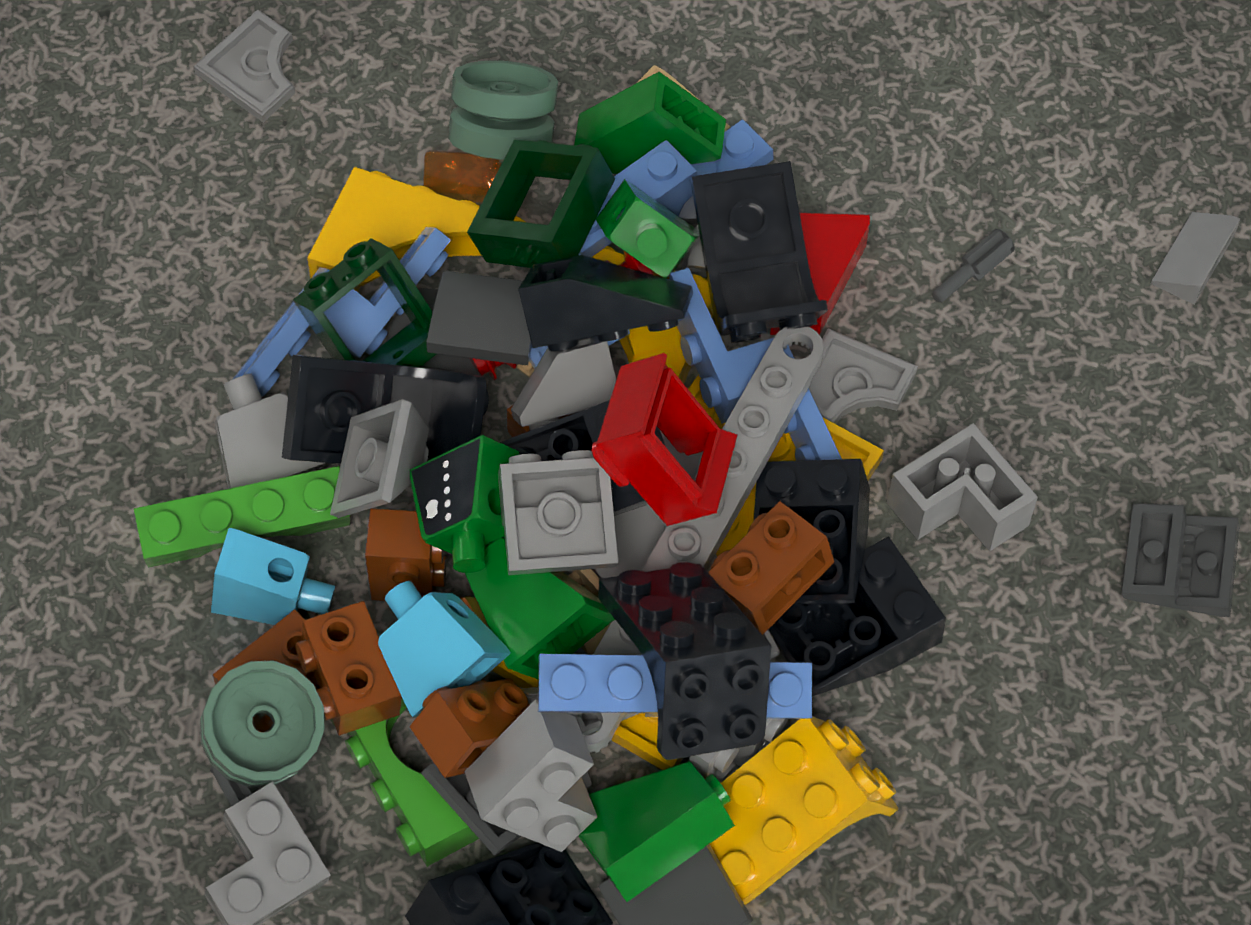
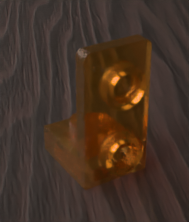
[423,150,503,202]

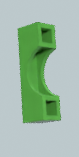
[134,466,350,568]
[330,698,479,867]

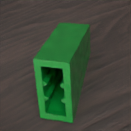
[574,72,726,174]
[465,537,615,679]
[578,762,735,902]

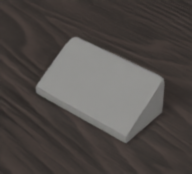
[1151,212,1241,305]

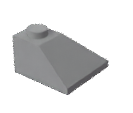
[330,399,429,518]

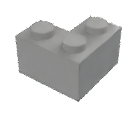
[887,423,1038,552]
[464,699,597,852]
[204,781,331,925]

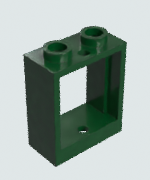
[467,139,615,268]
[293,238,436,367]

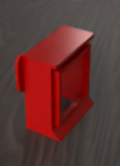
[592,353,738,526]

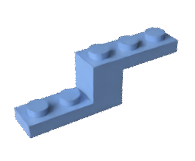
[580,119,773,257]
[233,227,451,397]
[669,268,842,461]
[538,654,812,719]

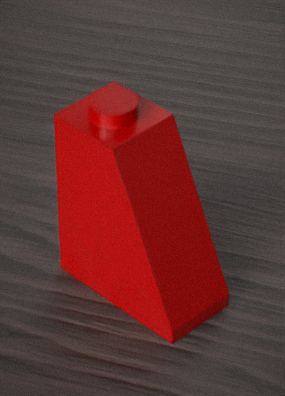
[770,213,870,335]

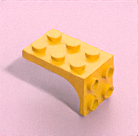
[710,716,899,905]

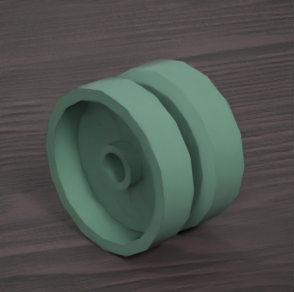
[448,61,558,160]
[200,660,325,787]

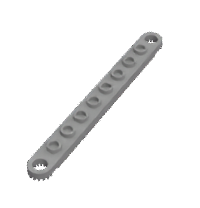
[565,327,824,754]

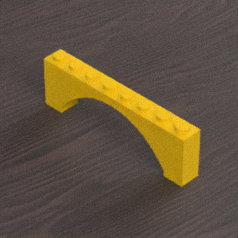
[307,167,713,384]

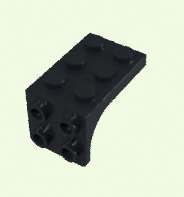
[690,161,828,343]
[282,355,489,464]
[598,562,771,760]

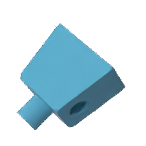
[211,528,336,625]
[378,581,511,717]

